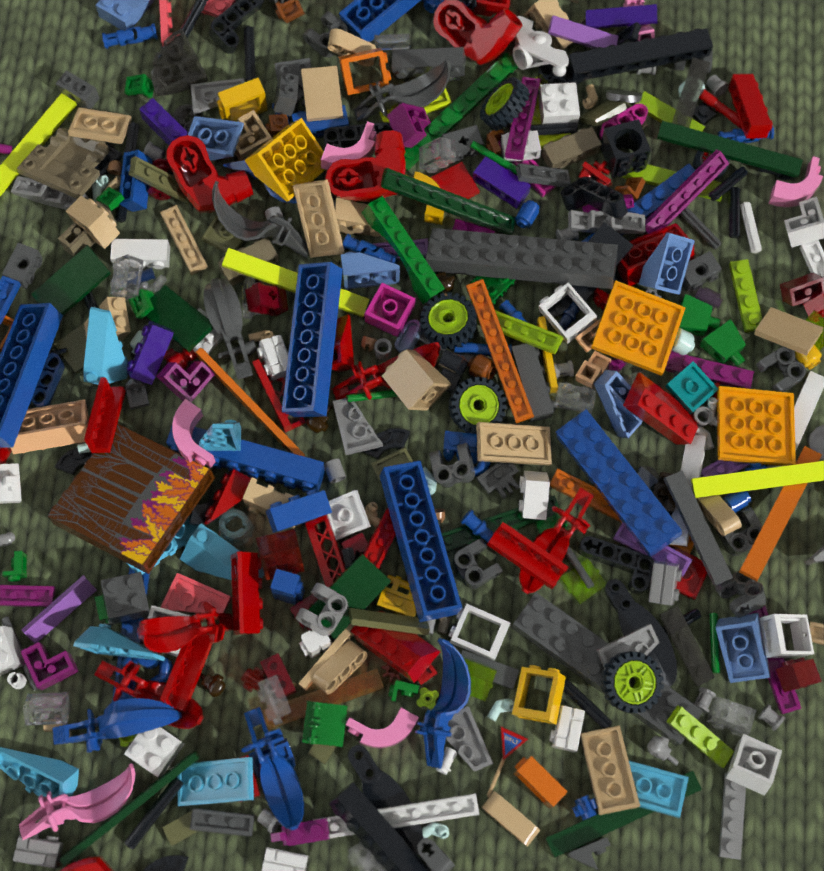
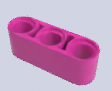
[599,103,648,140]

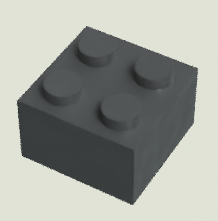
[101,572,149,625]

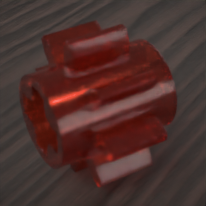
[381,664,401,683]
[241,667,266,692]

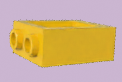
[217,78,268,122]
[512,665,566,725]

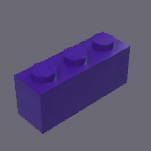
[139,98,188,145]
[472,156,531,209]
[127,321,174,385]

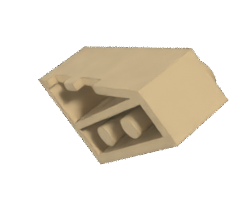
[333,198,382,237]

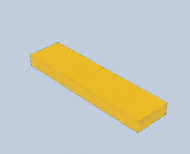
[536,316,558,394]

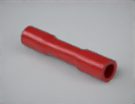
[699,89,742,129]

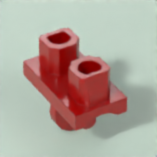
[578,161,612,187]

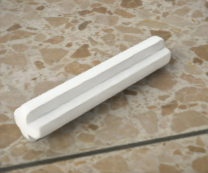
[740,202,762,253]

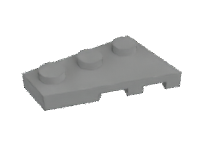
[191,78,245,115]
[333,398,383,455]
[596,624,659,668]
[446,706,493,772]

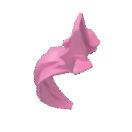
[19,764,136,840]

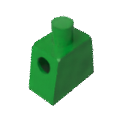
[679,294,721,336]
[700,319,746,367]

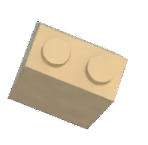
[382,349,452,411]

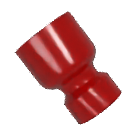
[163,348,197,369]

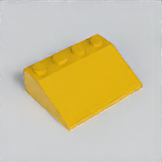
[245,118,326,202]

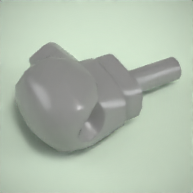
[647,736,679,765]

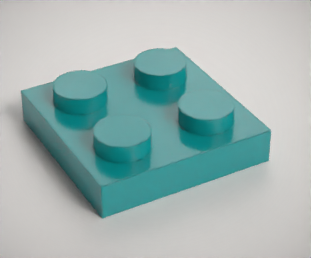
[665,361,718,414]

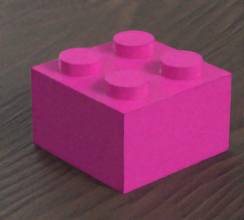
[365,283,416,338]

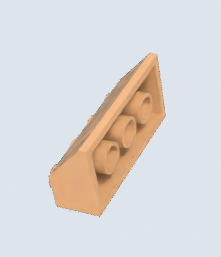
[11,399,89,454]

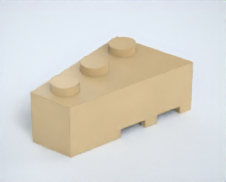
[524,0,574,50]
[243,477,302,529]

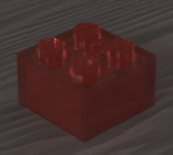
[256,529,305,580]

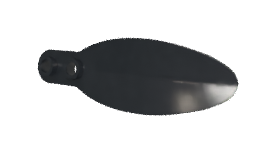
[604,579,677,686]
[348,745,424,855]

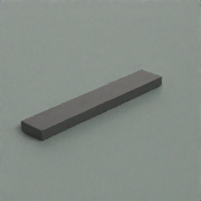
[664,471,733,586]

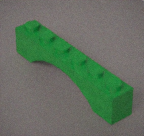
[362,196,445,305]

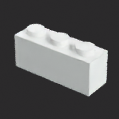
[110,239,170,269]

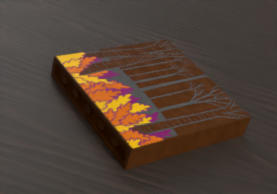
[48,424,215,574]

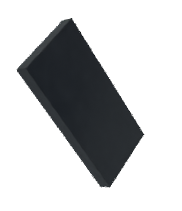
[563,222,633,302]

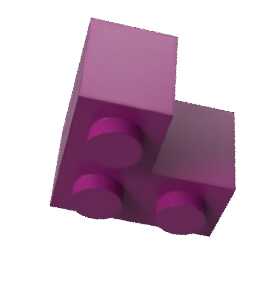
[387,103,431,148]
[156,361,215,402]
[20,642,79,690]

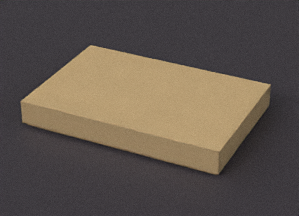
[301,66,343,122]
[68,107,132,144]
[754,307,823,356]

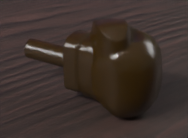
[435,272,456,293]
[306,405,333,434]
[200,672,226,697]

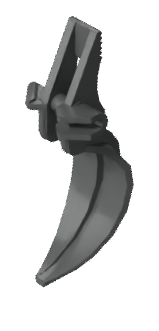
[354,58,451,123]
[212,181,309,258]
[203,277,257,380]

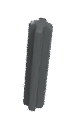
[680,207,722,250]

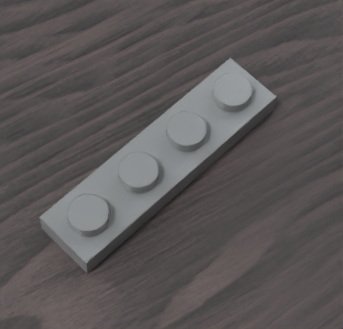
[718,773,746,860]

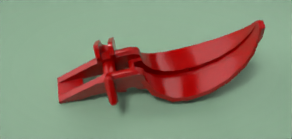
[332,342,441,400]
[519,487,594,594]
[137,601,233,653]
[94,660,204,729]

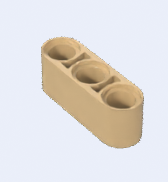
[327,29,376,67]
[696,495,741,536]
[312,641,367,694]
[481,791,540,847]

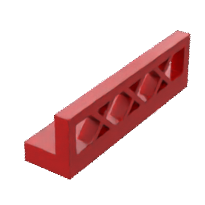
[252,359,306,433]
[84,377,126,453]
[305,515,346,588]
[487,522,568,590]
[160,634,213,713]

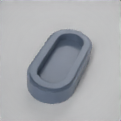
[395,319,423,353]

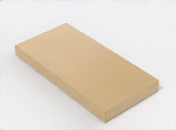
[293,179,345,258]
[476,422,552,466]
[580,725,640,815]

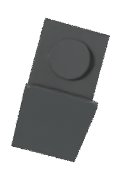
[566,837,610,870]

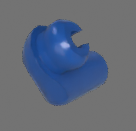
[474,461,491,477]
[150,658,173,683]

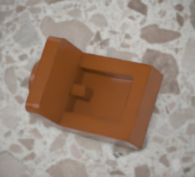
[275,0,305,24]
[265,114,289,138]
[485,129,505,156]
[614,177,646,200]

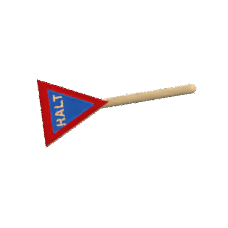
[487,727,528,797]

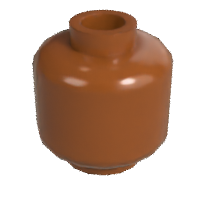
[468,354,497,380]

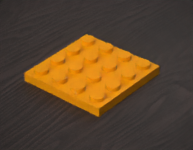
[591,280,686,376]
[717,386,796,466]

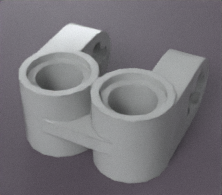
[296,583,348,636]

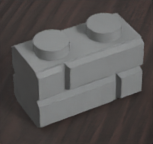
[648,561,682,606]
[13,834,64,869]

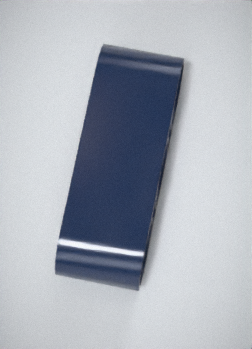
[31,353,65,408]

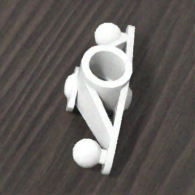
[513,16,569,77]

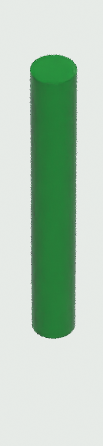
[470,140,517,175]
[346,390,398,402]
[709,613,720,674]

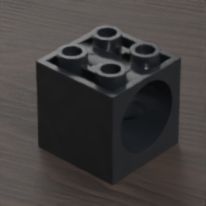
[600,119,651,178]

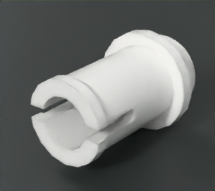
[7,672,27,689]
[436,747,458,775]

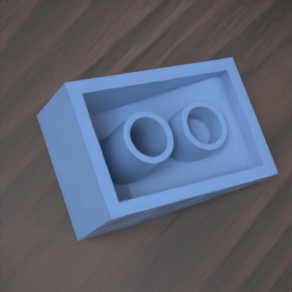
[96,0,155,30]
[188,116,244,161]
[639,233,695,295]
[341,251,400,290]
[715,613,770,683]

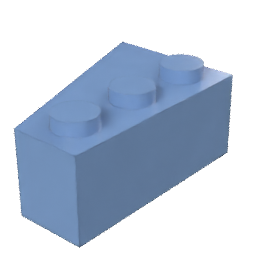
[594,370,643,438]

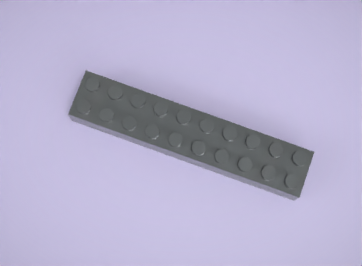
[426,228,618,289]
[511,592,703,746]

